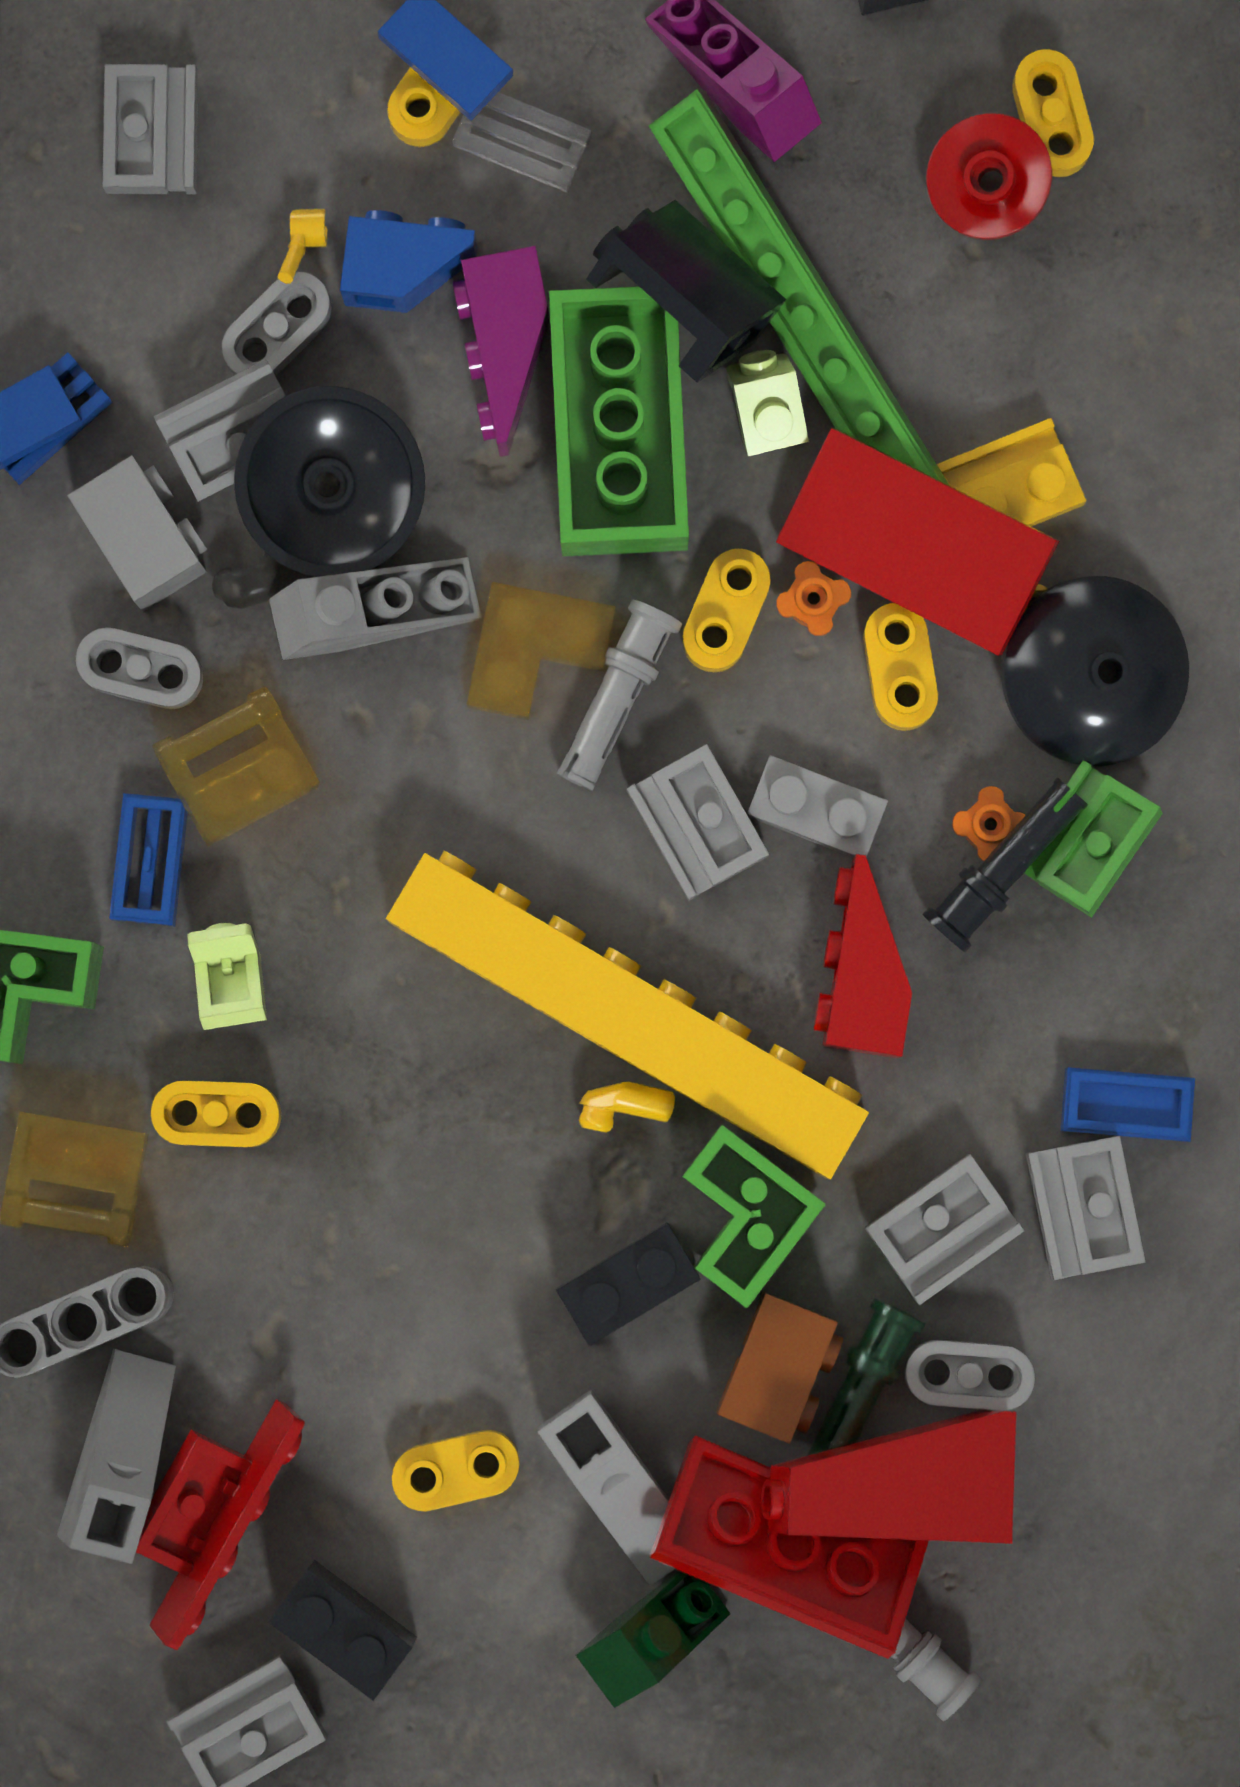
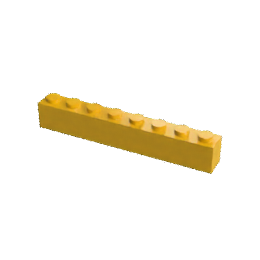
[386,851,870,1180]

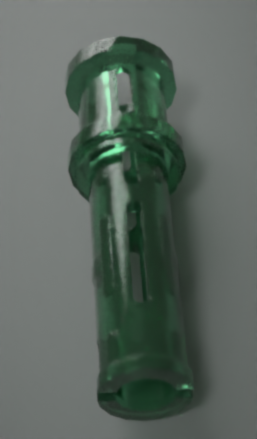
[807,1298,926,1456]

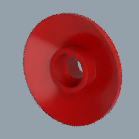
[926,113,1052,240]

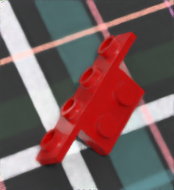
[136,1399,305,1650]

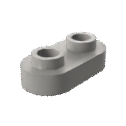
[222,272,332,376]
[76,628,203,709]
[904,1340,1035,1411]

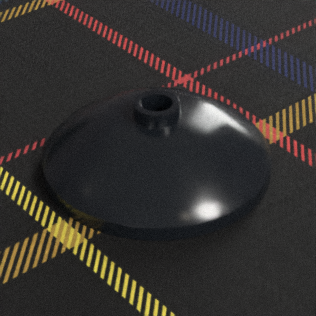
[234,386,425,577]
[1001,576,1189,766]

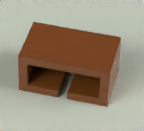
[716,1291,843,1444]

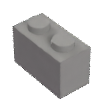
[67,455,207,612]

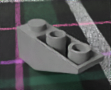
[269,557,482,660]
[57,1348,176,1564]
[537,1389,675,1586]

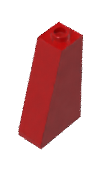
[761,1410,1017,1544]

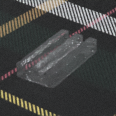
[453,92,592,193]

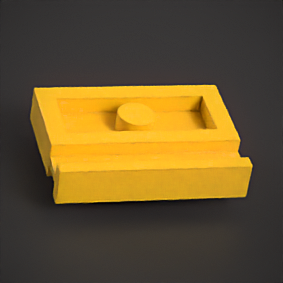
[937,418,1087,527]

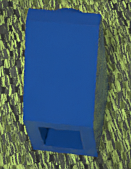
[340,210,477,313]

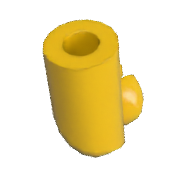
[579,1081,675,1133]

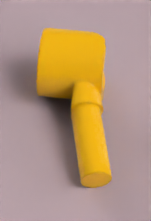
[278,209,328,284]

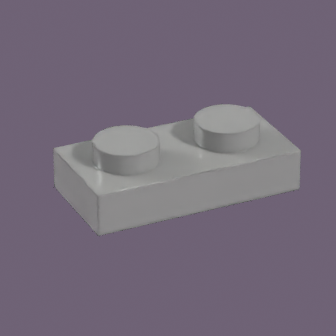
[747,755,888,858]

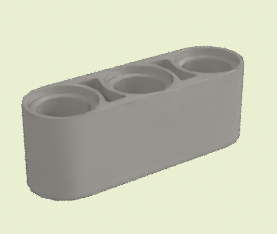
[0,1266,174,1378]

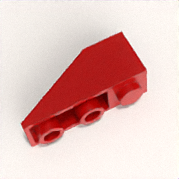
[813,854,912,1059]

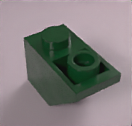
[575,1570,731,1708]

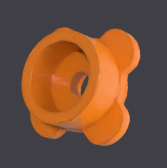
[776,561,851,636]
[952,786,1025,861]

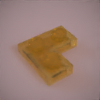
[467,582,616,720]

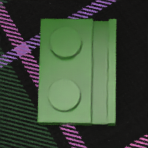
[1023,760,1163,918]

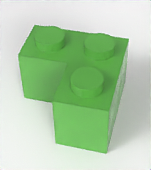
[0,930,104,1064]
[682,1125,826,1308]

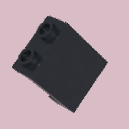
[586,200,786,383]

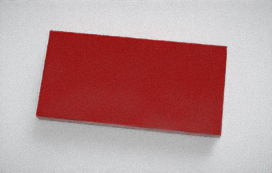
[776,428,1060,656]
[649,1435,929,1659]

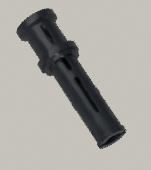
[922,778,1088,952]

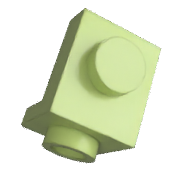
[726,350,809,456]
[187,923,267,1030]

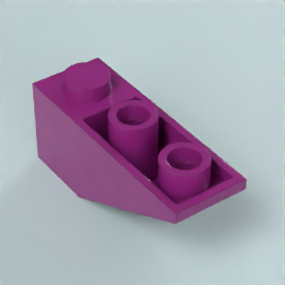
[645,0,822,162]
[452,246,549,457]

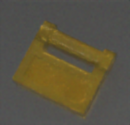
[152,686,320,847]
[0,1111,149,1247]

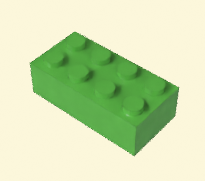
[549,286,689,557]

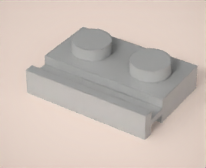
[102,64,199,194]
[154,359,285,502]
[626,744,769,901]
[1026,1136,1146,1280]
[864,1154,1024,1305]
[167,1653,328,1787]

